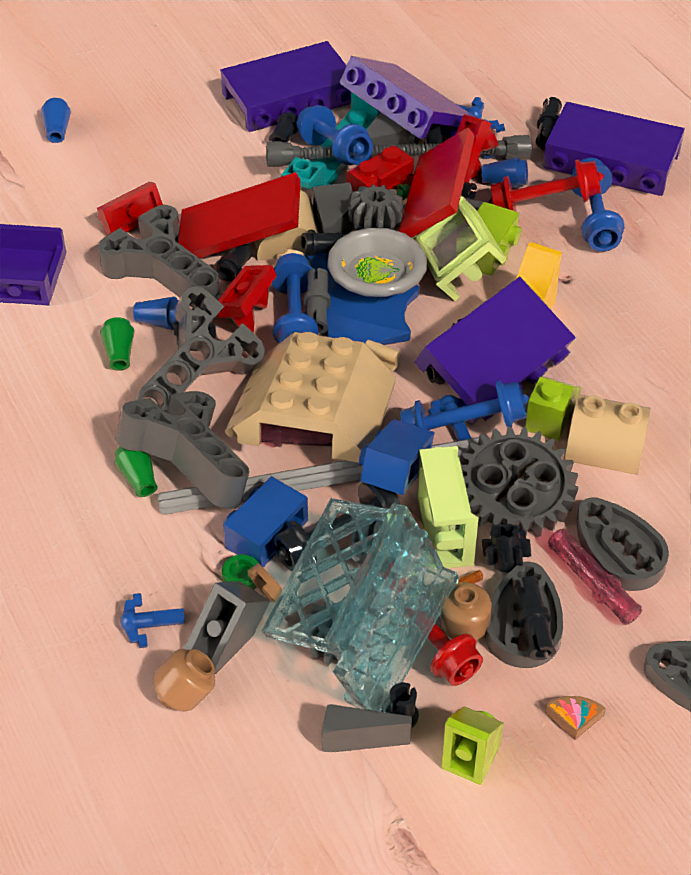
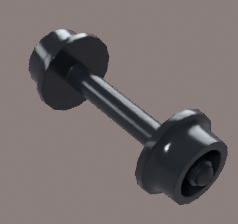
[273,483,401,571]

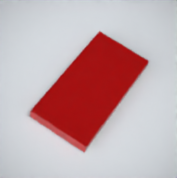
[399,128,475,238]
[178,172,301,258]

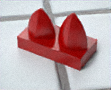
[456,114,499,182]
[97,181,163,236]
[217,265,277,333]

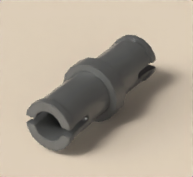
[304,268,331,334]

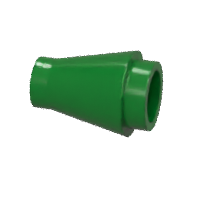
[100,317,135,371]
[115,446,158,497]

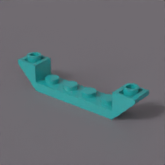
[281,92,380,191]

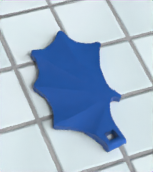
[303,253,419,345]

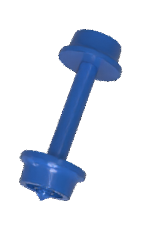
[297,105,373,165]
[572,158,625,252]
[272,253,319,343]
[400,380,529,430]

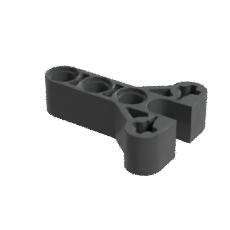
[98,205,220,309]
[133,286,265,412]
[115,391,250,509]

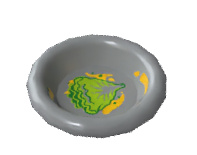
[327,228,427,297]

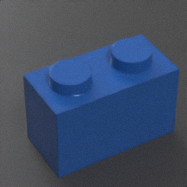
[359,419,435,495]
[223,476,308,568]

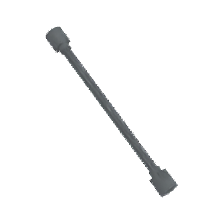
[266,135,531,167]

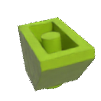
[525,377,581,441]
[442,706,504,785]

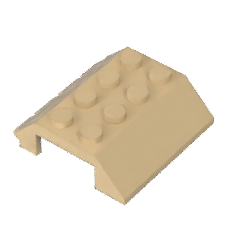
[225,332,396,463]

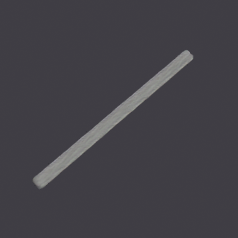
[158,437,479,515]

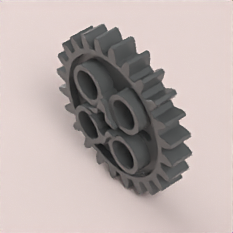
[460,426,578,537]

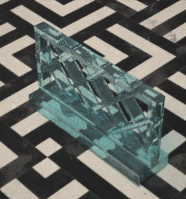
[262,498,420,665]
[333,526,459,712]

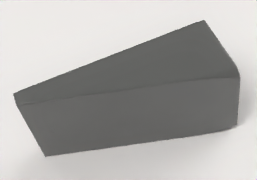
[322,704,412,752]

